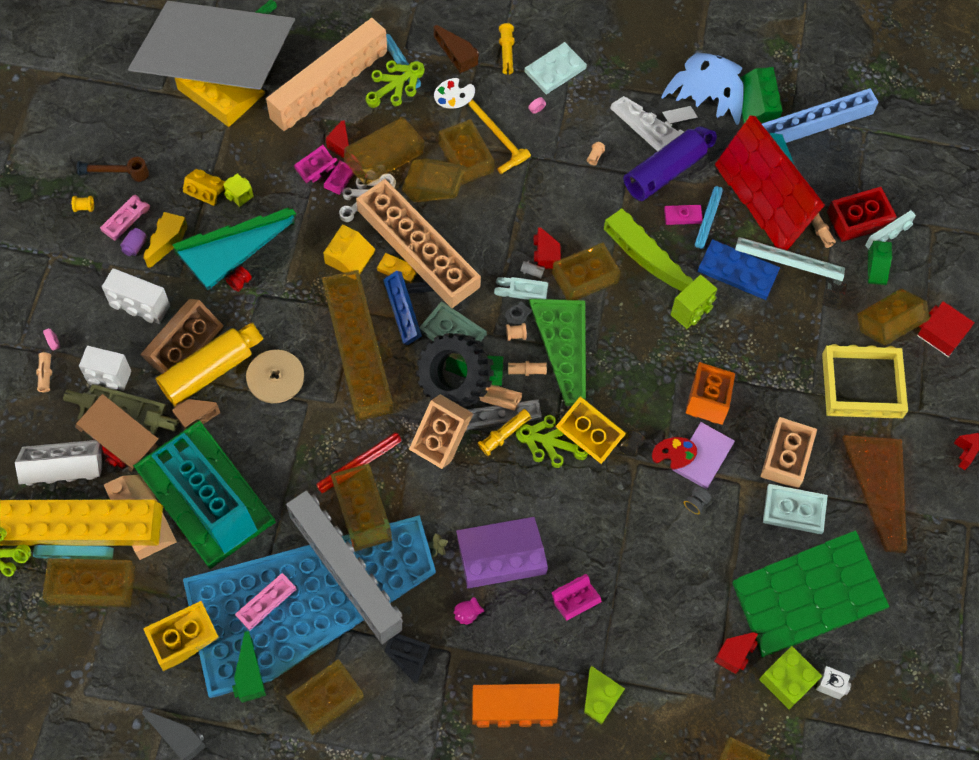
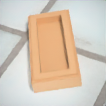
[479,385,522,411]

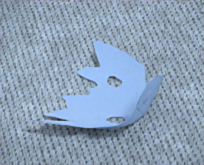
[661,53,743,125]

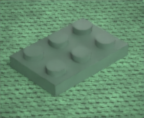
[419,301,487,354]

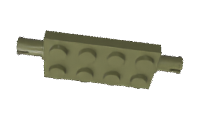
[63,384,179,436]

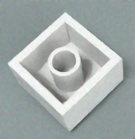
[79,346,131,391]

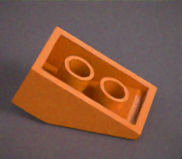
[686,362,735,425]

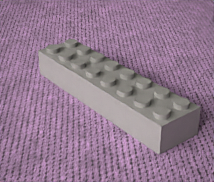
[286,490,403,644]

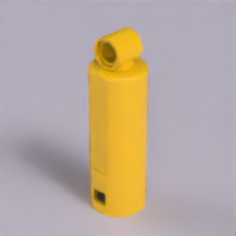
[155,322,264,406]

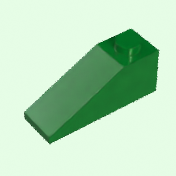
[445,353,503,386]
[232,631,266,703]

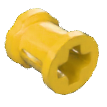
[72,196,94,212]

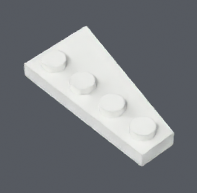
[610,96,684,151]

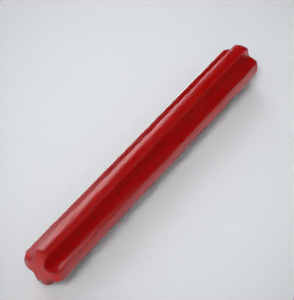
[316,433,401,493]

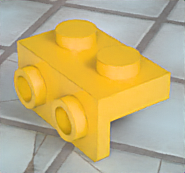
[183,169,225,206]

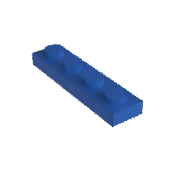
[383,270,422,345]

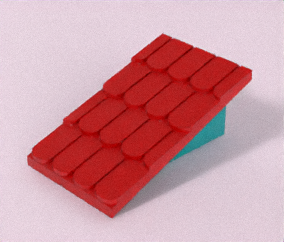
[715,115,825,251]

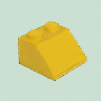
[323,224,375,279]

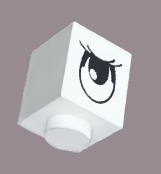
[816,666,851,699]

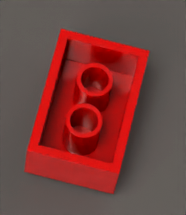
[827,187,897,242]

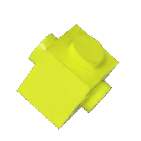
[223,174,254,207]

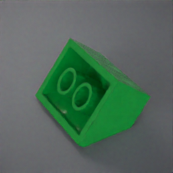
[740,67,782,124]

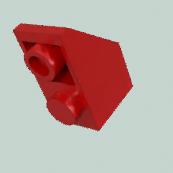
[534,228,561,269]
[714,632,758,674]

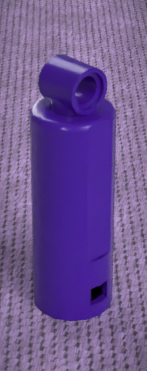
[623,126,717,201]

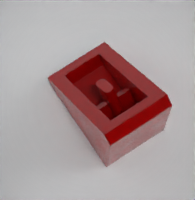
[326,120,351,161]

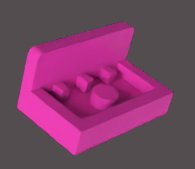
[294,145,338,184]
[552,574,602,621]

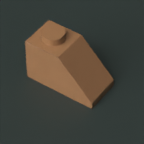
[172,399,220,430]

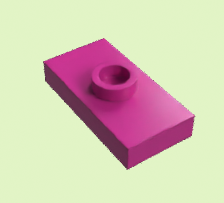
[324,160,356,195]
[664,205,703,225]

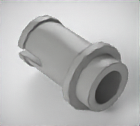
[520,260,545,279]

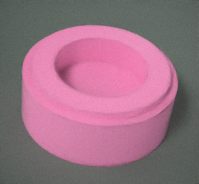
[528,97,546,114]

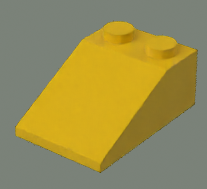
[143,601,219,671]

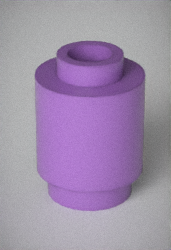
[120,228,147,256]

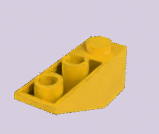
[144,212,188,268]

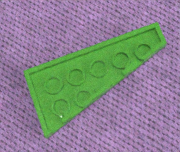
[529,299,586,406]

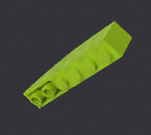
[604,208,693,291]

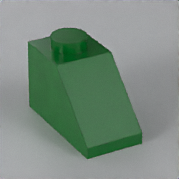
[868,241,892,285]

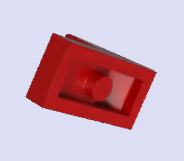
[954,433,979,470]

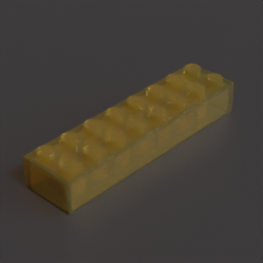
[322,270,394,421]

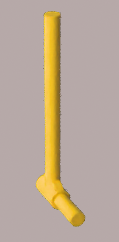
[468,99,531,174]

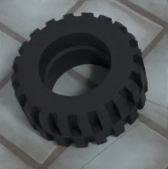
[416,333,494,407]

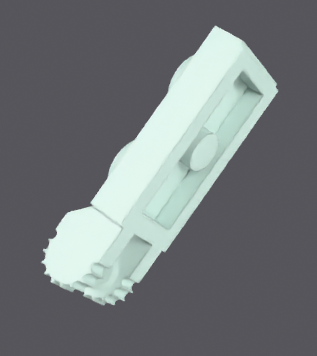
[494,277,548,300]

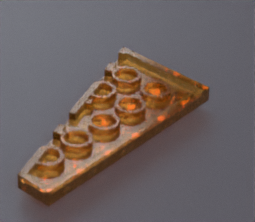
[842,435,907,553]

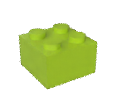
[670,274,717,329]
[759,646,822,710]

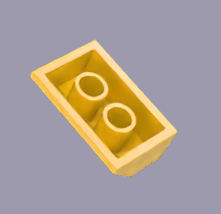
[556,396,626,464]

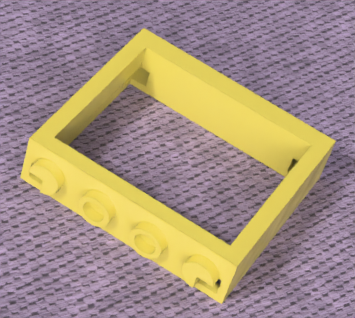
[822,344,908,418]

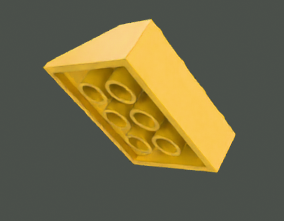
[174,77,265,127]

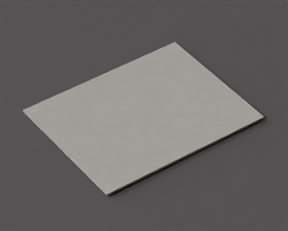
[128,1,295,90]

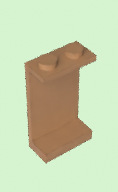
[75,394,158,472]

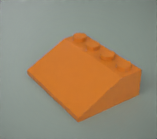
[472,684,560,728]

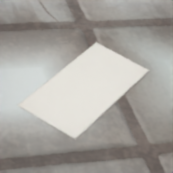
[662,106,698,124]

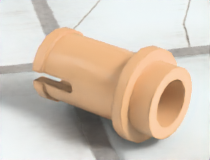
[587,142,605,166]

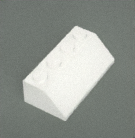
[15,440,102,485]

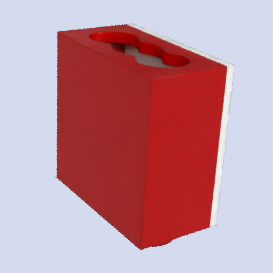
[917,301,975,357]

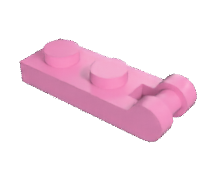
[100,195,150,241]

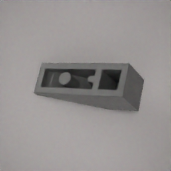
[142,711,206,760]

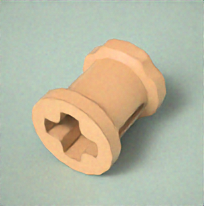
[506,323,527,341]

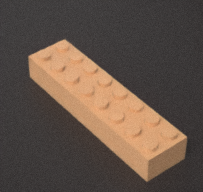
[266,18,387,131]
[356,179,481,308]

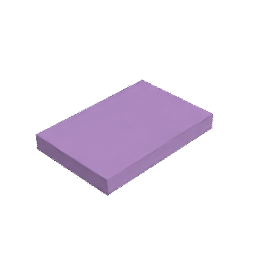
[673,422,735,490]

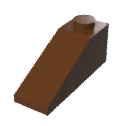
[434,25,479,73]

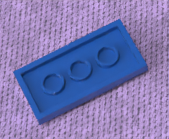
[697,239,780,300]

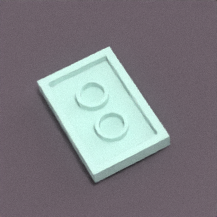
[524,42,587,95]
[763,484,828,534]

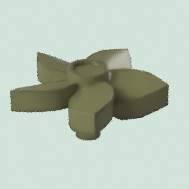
[428,533,448,557]

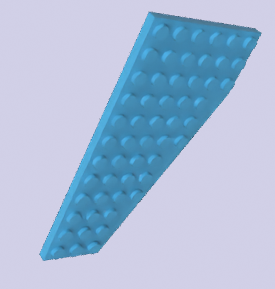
[183,515,436,698]

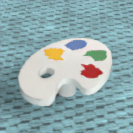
[434,78,475,109]

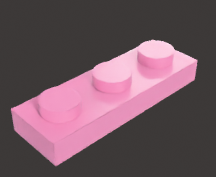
[235,573,297,631]

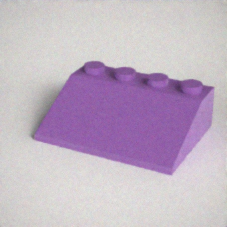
[456,517,548,589]

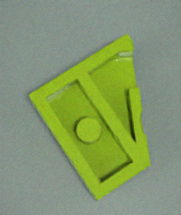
[584,666,625,725]

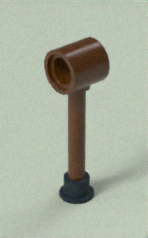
[77,156,149,182]

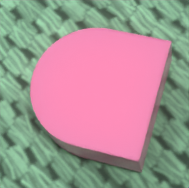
[43,328,60,351]

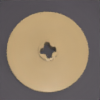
[246,350,304,403]

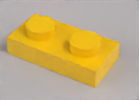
[377,253,417,283]

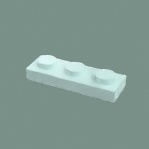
[865,211,916,249]

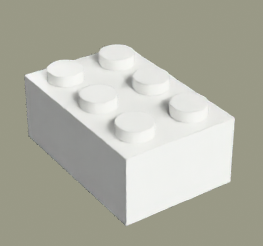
[102,268,170,324]

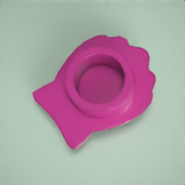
[454,597,484,625]

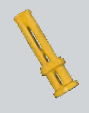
[499,23,515,75]
[477,409,532,456]

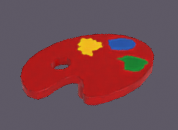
[652,437,697,470]

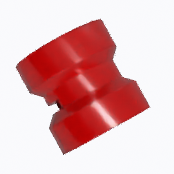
[225,266,252,292]

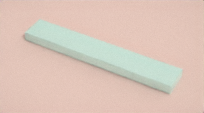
[735,237,845,281]

